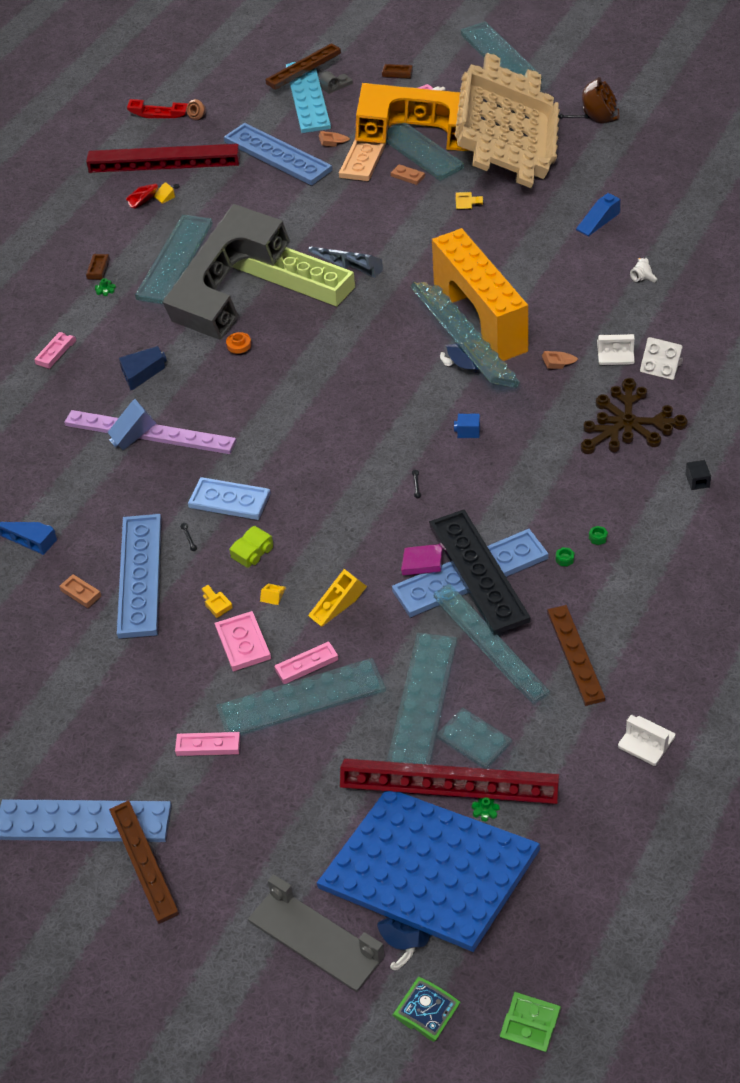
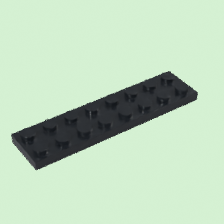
[429,509,531,635]

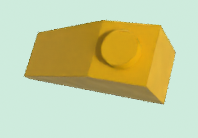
[308,569,367,627]

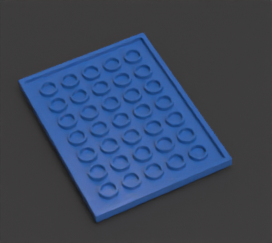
[317,791,540,952]

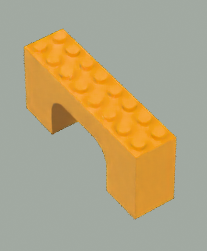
[355,83,470,151]
[432,228,528,363]

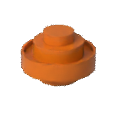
[226,332,251,354]

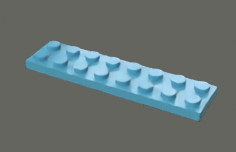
[286,62,331,133]

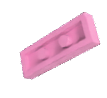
[275,642,338,684]
[175,732,240,756]

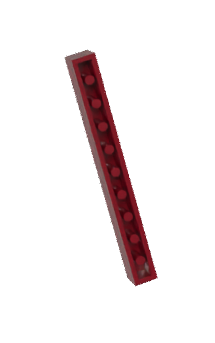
[86,144,240,173]
[340,758,559,804]

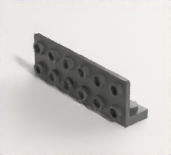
[248,874,385,992]

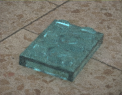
[436,707,512,769]

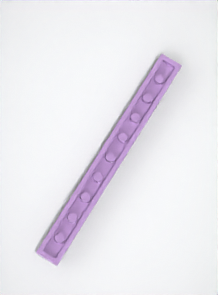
[65,410,236,454]

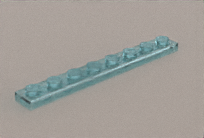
[434,583,550,705]

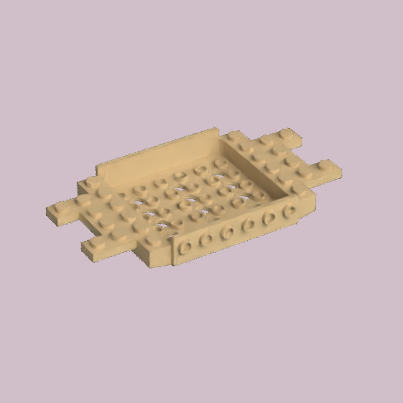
[455,53,560,188]

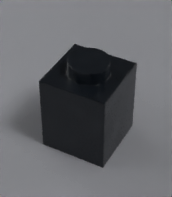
[685,460,711,490]

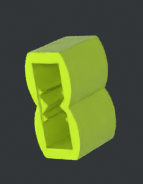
[229,526,273,568]

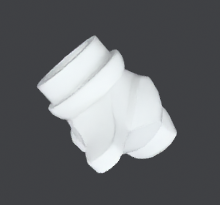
[630,258,657,283]

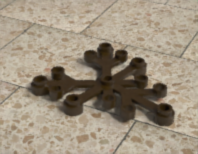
[581,378,688,454]

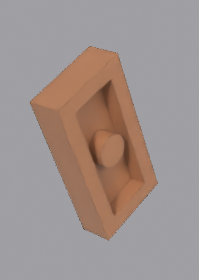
[391,164,425,185]
[59,574,101,608]

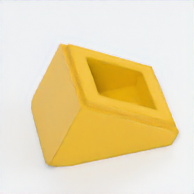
[154,182,175,204]
[260,583,286,605]

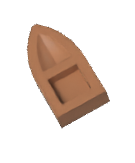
[319,131,350,147]
[542,351,578,369]

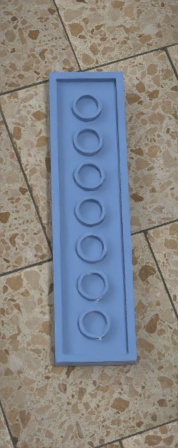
[224,123,332,186]
[117,514,161,639]
[392,529,548,617]
[0,799,171,842]

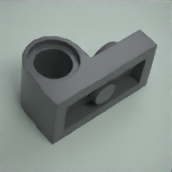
[320,71,353,94]

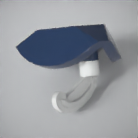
[440,343,480,371]
[377,917,430,970]

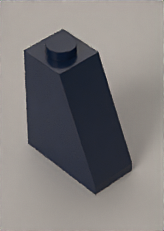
[119,346,167,391]

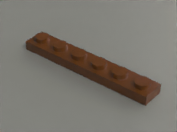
[265,43,341,90]
[547,605,605,706]
[109,800,179,924]

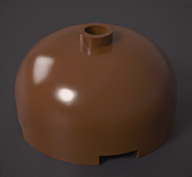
[582,77,619,123]

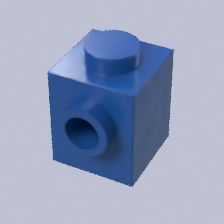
[454,414,480,438]

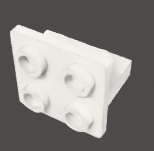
[597,334,634,365]
[640,337,683,380]
[618,715,675,766]

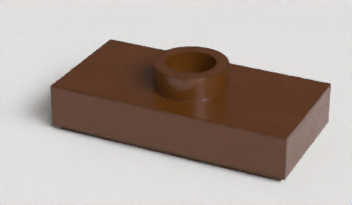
[382,64,413,78]
[86,254,110,279]

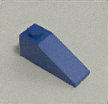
[576,193,621,237]
[0,522,57,555]

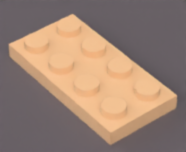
[339,140,386,181]

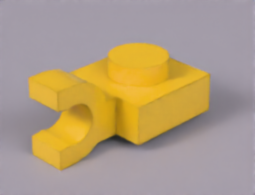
[456,192,483,209]
[202,585,233,618]

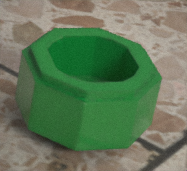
[589,526,608,545]
[556,547,575,567]

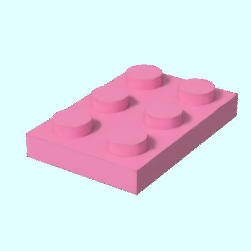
[215,611,271,671]

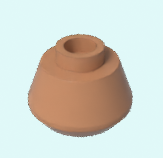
[187,99,206,120]

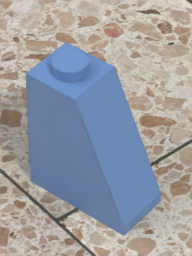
[108,399,156,450]

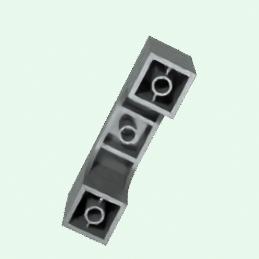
[162,204,290,340]

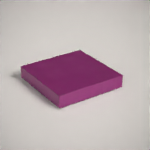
[401,544,444,575]

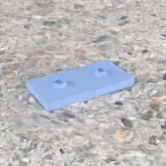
[188,477,271,520]

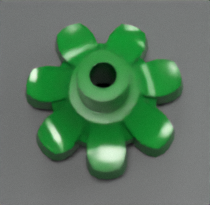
[95,278,116,296]
[471,797,500,822]

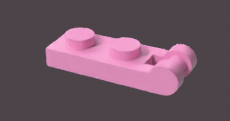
[34,332,76,369]

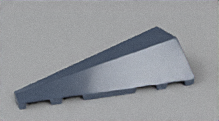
[308,247,383,278]

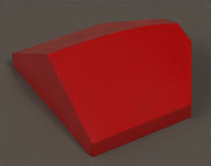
[126,184,158,209]

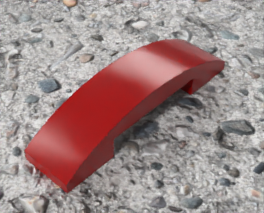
[127,99,188,118]

